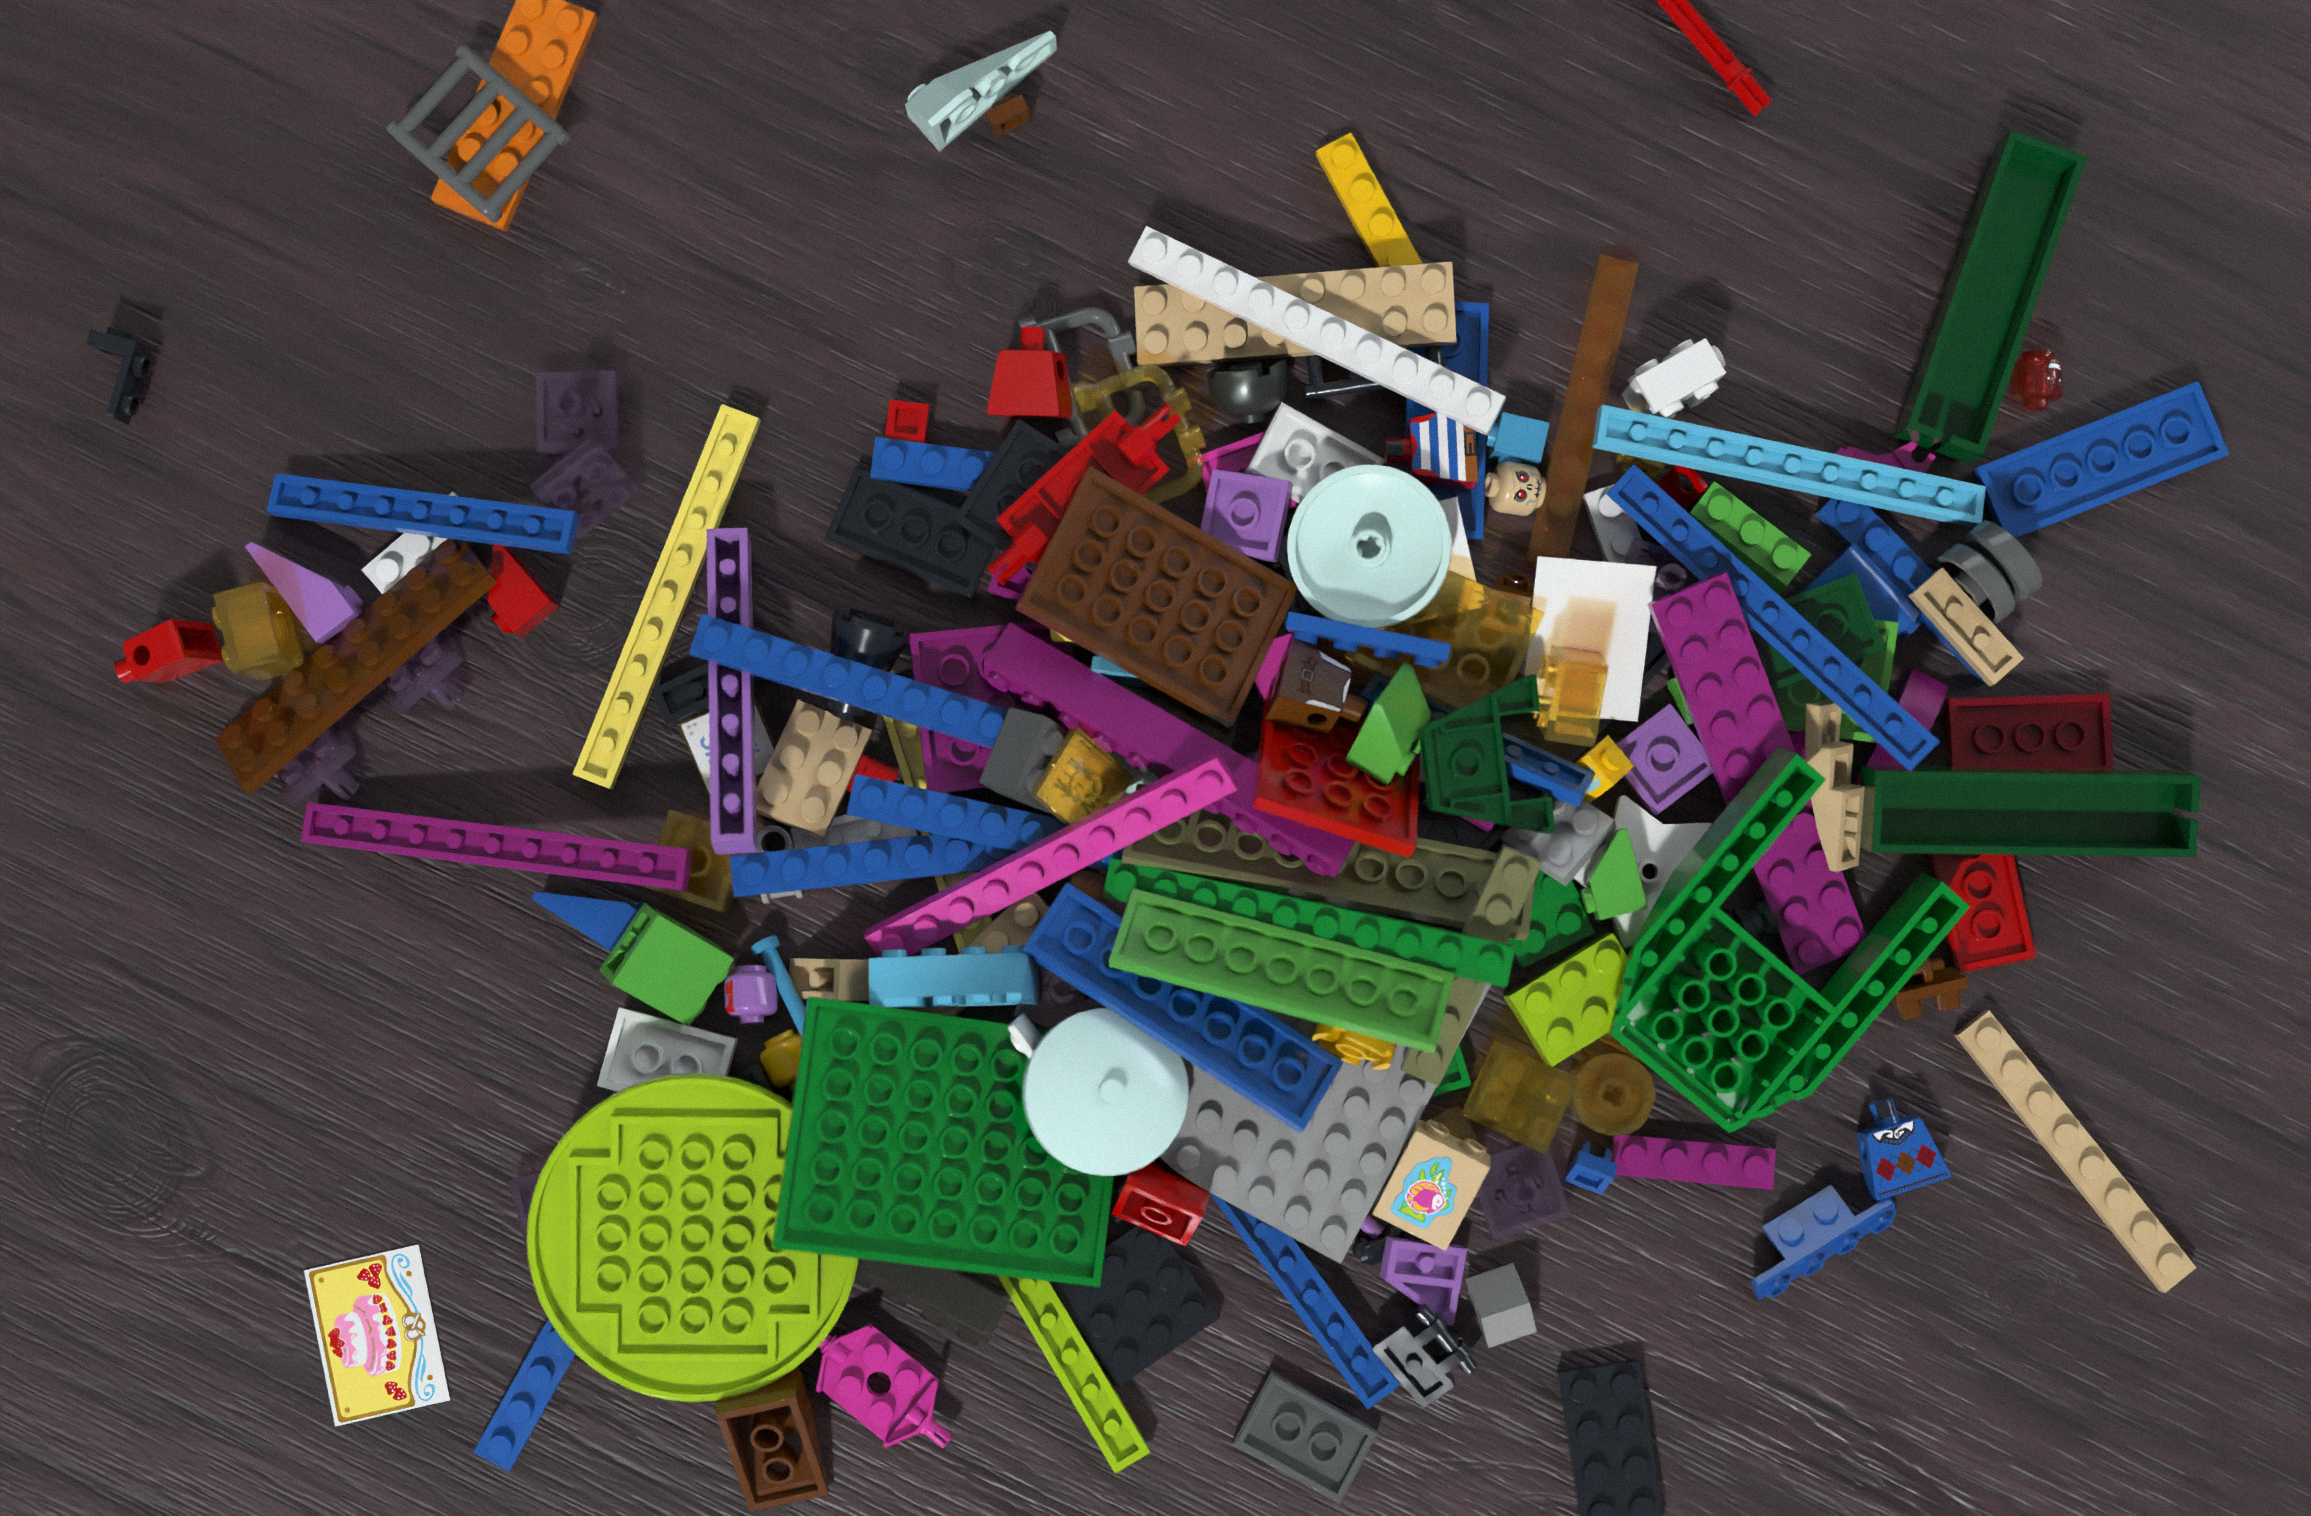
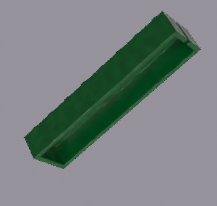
[1894,130,2087,463]
[1860,765,2201,857]

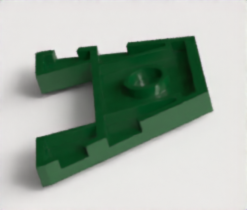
[1418,674,1556,834]

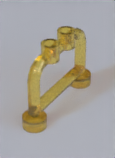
[1071,365,1206,504]

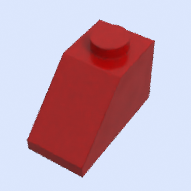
[488,545,559,638]

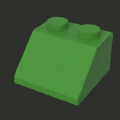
[1345,662,1432,786]

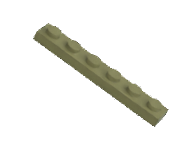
[1400,844,1542,1086]

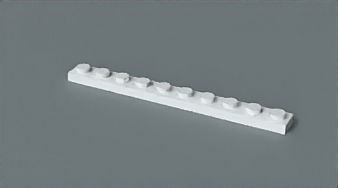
[1128,226,1506,436]

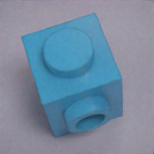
[1486,412,1550,467]

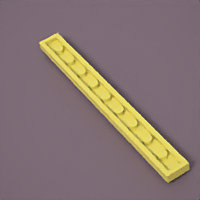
[572,404,761,790]

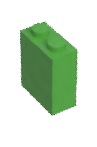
[599,902,734,1027]

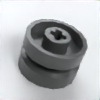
[1936,520,2043,625]

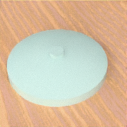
[1287,465,1452,629]
[1023,1008,1188,1175]

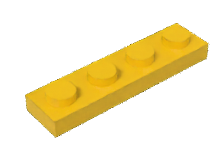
[1316,133,1422,268]

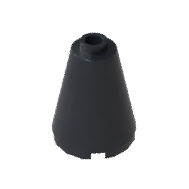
[826,606,912,721]

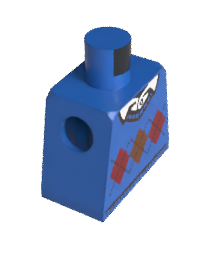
[1856,1097,1951,1201]

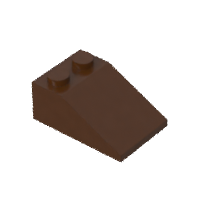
[715,1367,829,1512]

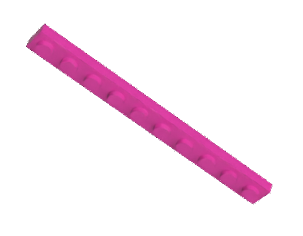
[864,750,1237,958]

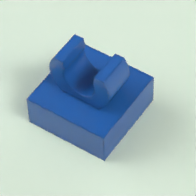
[1564,1141,1618,1195]

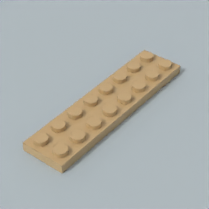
[1134,262,1457,368]

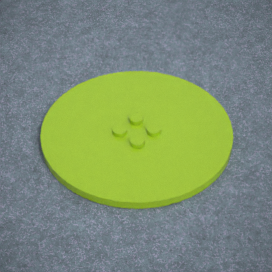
[527,1073,859,1402]

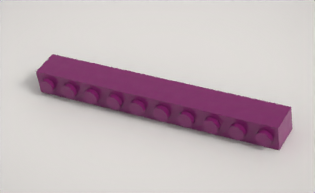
[984,622,1357,878]

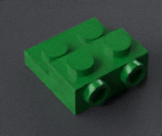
[1507,870,1595,968]

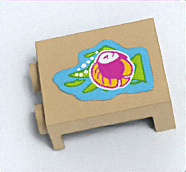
[1372,1119,1491,1251]

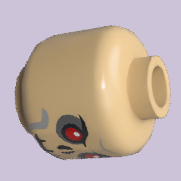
[1484,461,1546,516]

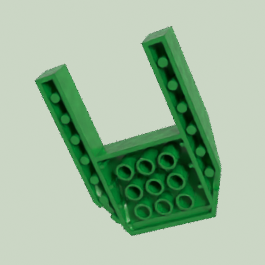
[1609,746,1970,1133]

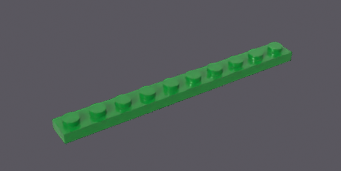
[1102,856,1516,988]

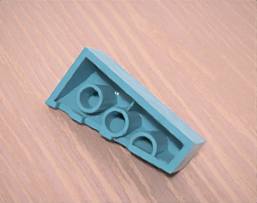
[869,945,1039,1009]

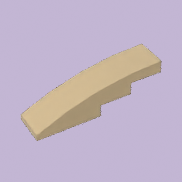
[1805,699,1865,872]

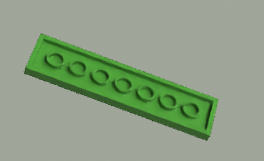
[1109,888,1455,1054]

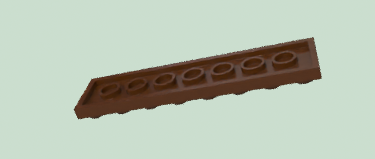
[215,539,498,794]

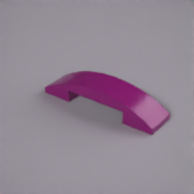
[1850,668,1948,785]

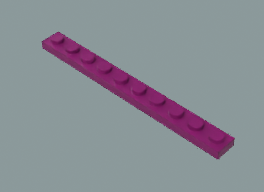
[301,802,693,891]

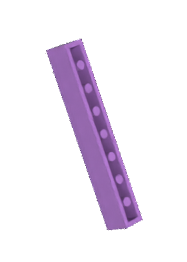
[707,528,757,855]

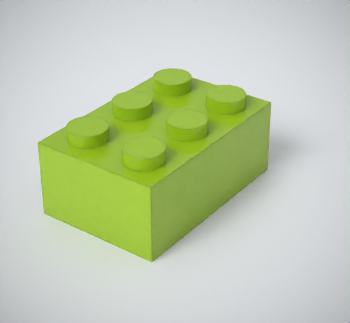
[1503,933,1628,1067]

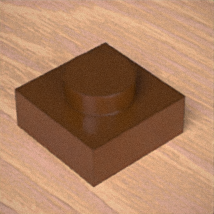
[986,94,1031,138]

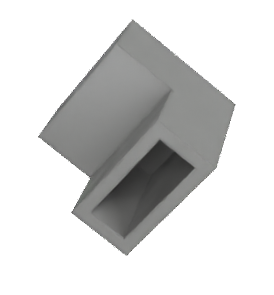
[1465,1263,1537,1348]

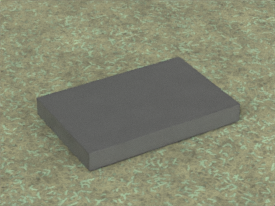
[1232,1370,1379,1504]

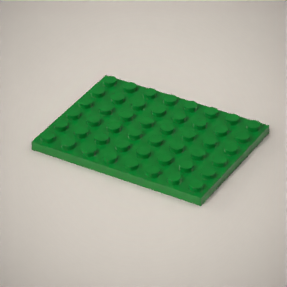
[771,996,1114,1287]

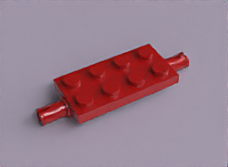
[985,402,1182,586]

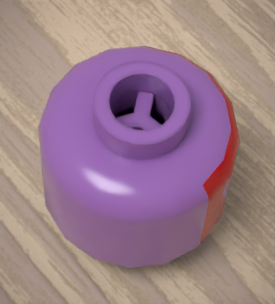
[724,965,778,1026]

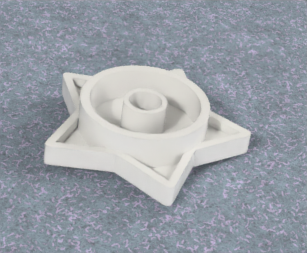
[1573,795,1712,949]

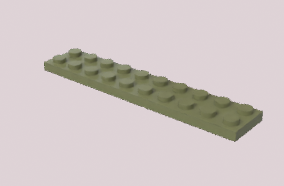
[1121,783,1535,941]

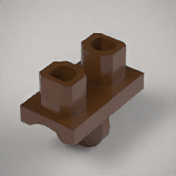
[1892,957,1968,1020]

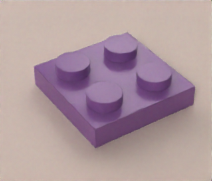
[1200,469,1293,563]
[1616,704,1713,816]

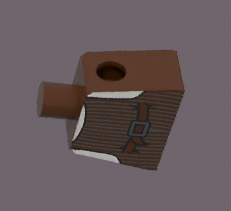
[1265,639,1367,734]

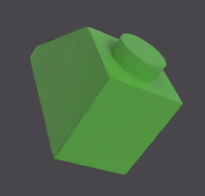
[1581,828,1648,920]

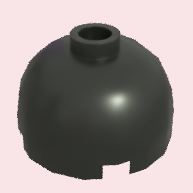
[1206,358,1287,423]

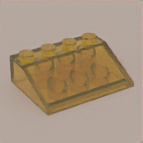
[1345,570,1545,710]

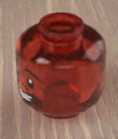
[2009,350,2065,411]

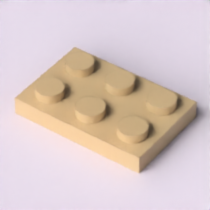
[756,700,872,841]

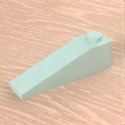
[905,31,1057,151]

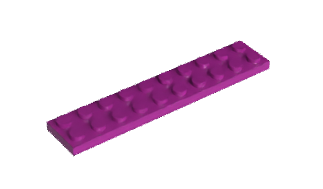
[1647,572,1867,976]

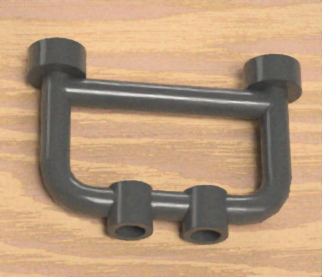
[1018,307,1149,451]

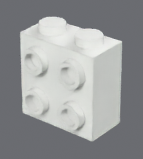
[1622,338,1726,419]

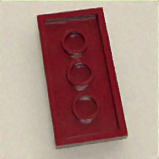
[1944,694,2114,769]

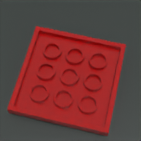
[1252,687,1421,858]

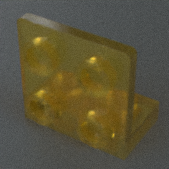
[1461,1040,1578,1153]

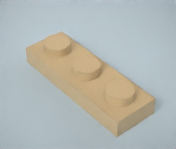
[1908,567,2024,686]

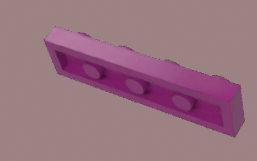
[1610,1133,1776,1190]

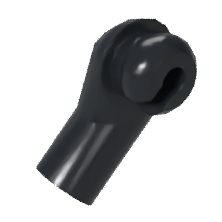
[1352,1222,1407,1266]

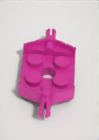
[816,1323,953,1449]

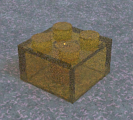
[212,582,305,681]
[1532,645,1609,747]
[644,809,749,912]

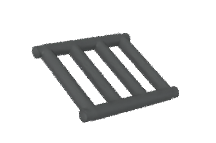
[386,44,572,223]

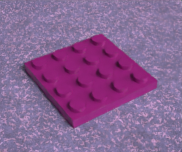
[909,621,1084,794]

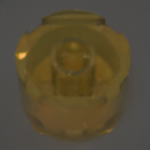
[1566,1052,1655,1136]

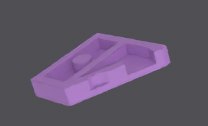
[1380,1236,1467,1326]

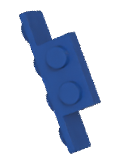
[1751,1185,1896,1300]

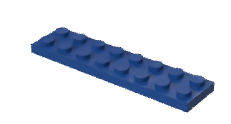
[1021,882,1344,1133]

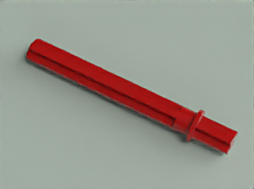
[1656,0,1773,116]

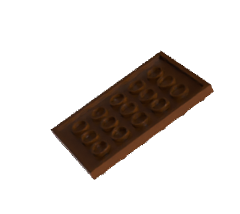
[1015,466,1298,728]

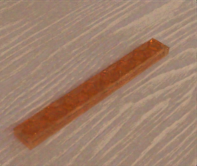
[1524,255,1639,565]

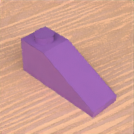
[245,542,363,645]

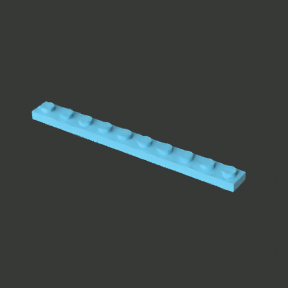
[1592,405,1986,528]

